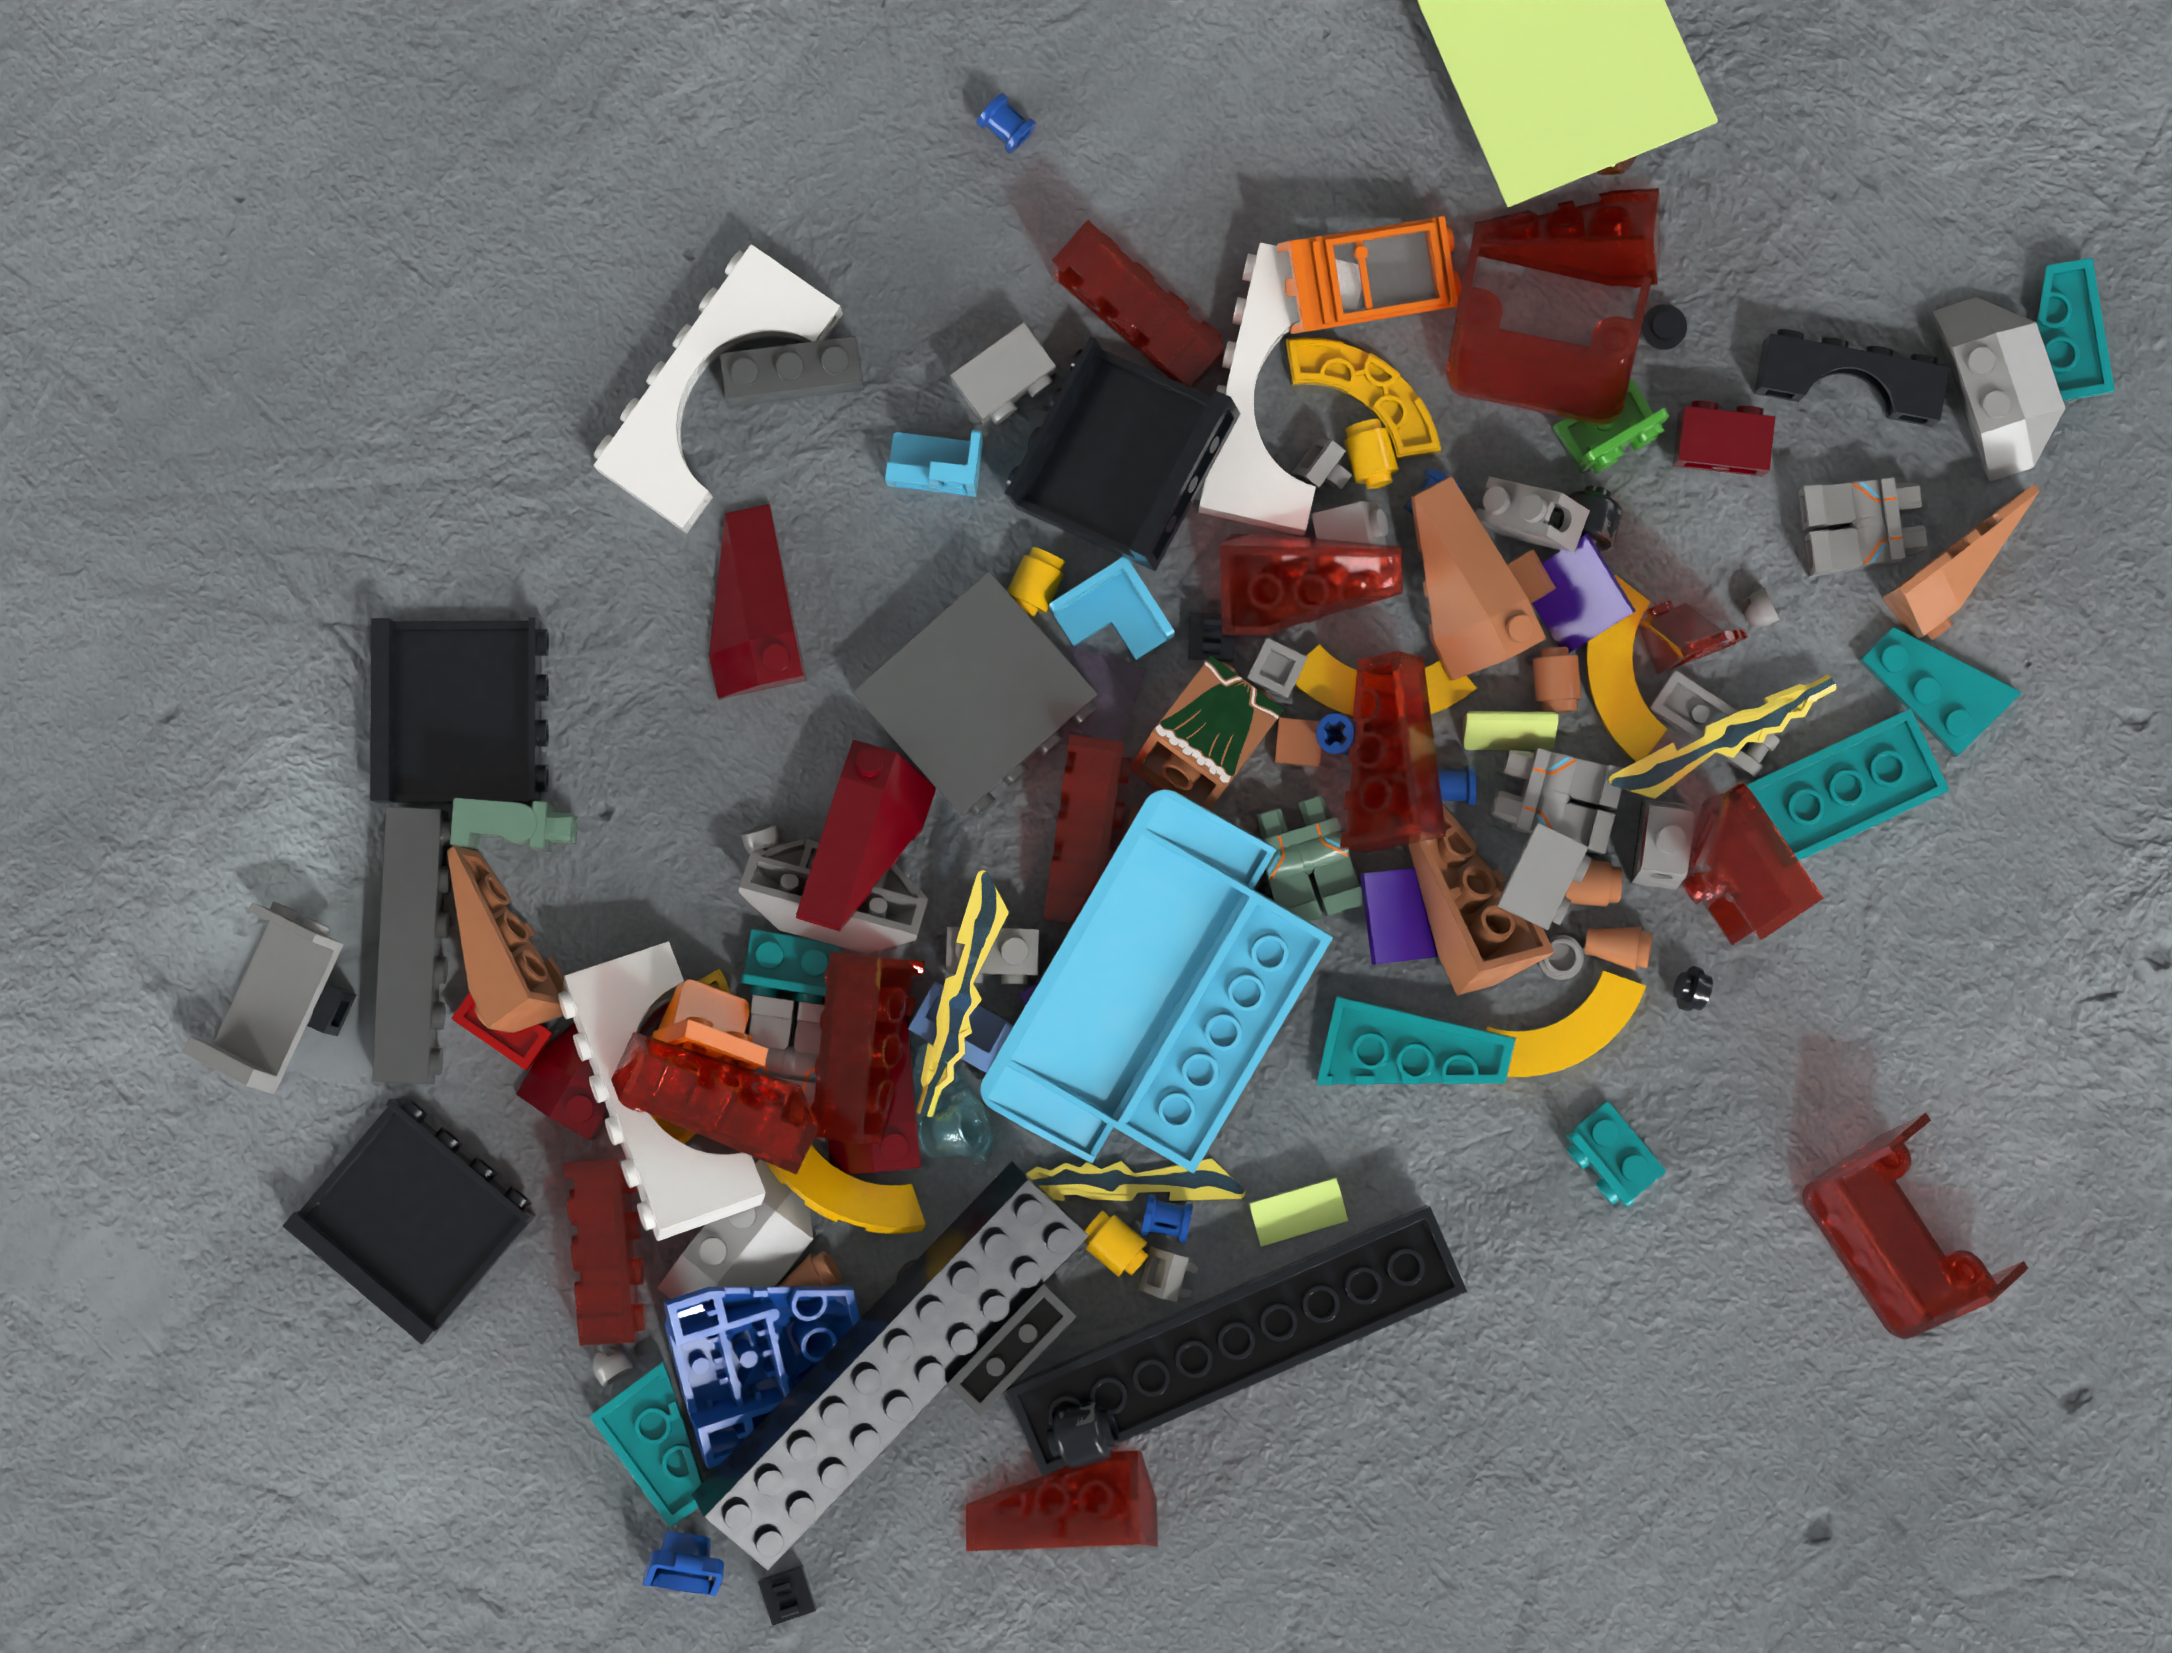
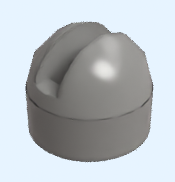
[1742,587,1780,627]
[741,824,780,855]
[593,1347,633,1387]

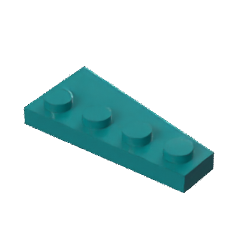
[1316,995,1516,1085]

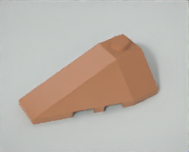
[1411,476,1546,680]
[1882,483,2040,641]
[1401,803,1554,995]
[447,846,564,1033]

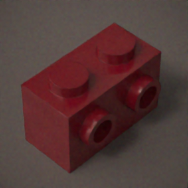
[1672,400,1776,477]

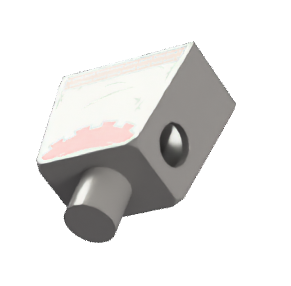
[1630,798,1695,890]

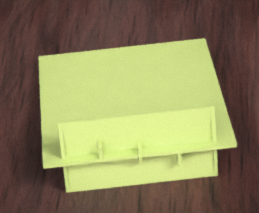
[1417,0,1718,207]

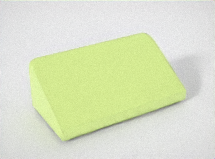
[1463,711,1558,751]
[1248,1177,1348,1247]

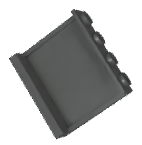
[852,571,1099,817]

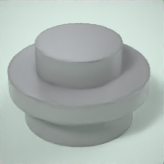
[1538,935,1584,980]

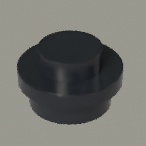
[1641,304,1687,350]
[1673,966,1713,1011]

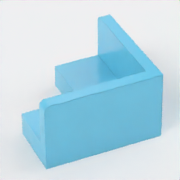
[885,430,983,497]
[1049,557,1175,661]

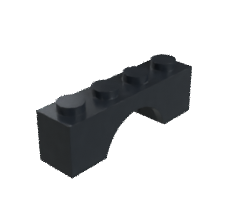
[1754,329,1950,427]

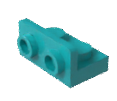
[740,929,842,1005]
[1564,1101,1667,1207]

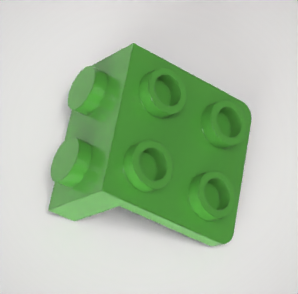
[1553,380,1669,474]

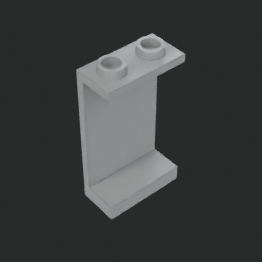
[183,901,344,1095]

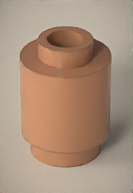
[1533,647,1581,713]
[1564,860,1623,907]

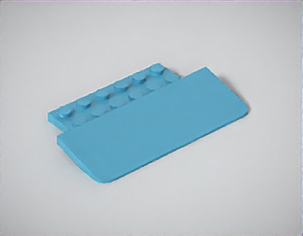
[980,789,1333,1174]

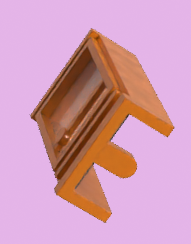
[1277,216,1461,334]

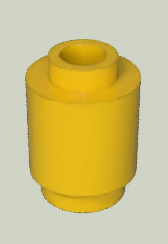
[1344,419,1399,490]
[1007,547,1065,618]
[1083,1210,1149,1277]

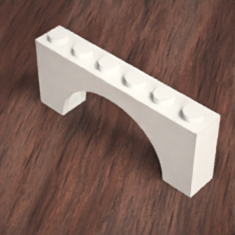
[1195,242,1362,536]
[593,244,843,534]
[558,941,766,1241]

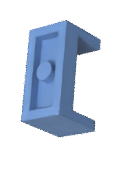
[908,981,1014,1074]

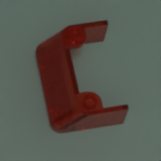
[1446,242,1652,424]
[1681,782,1824,946]
[1802,1113,2029,1339]

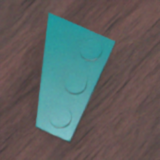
[2036,257,2115,402]
[1858,627,2022,757]
[589,1361,703,1528]

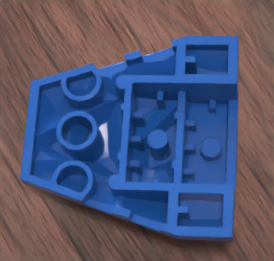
[664,1286,860,1469]

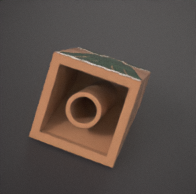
[1129,656,1284,810]

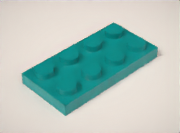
[1744,708,1950,868]

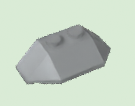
[1932,297,2065,483]
[738,839,928,954]
[657,1157,814,1299]

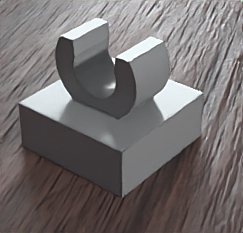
[1291,437,1352,490]
[1247,638,1308,699]
[1139,1246,1198,1302]

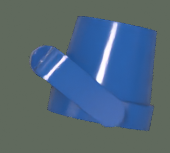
[643,1531,724,1596]

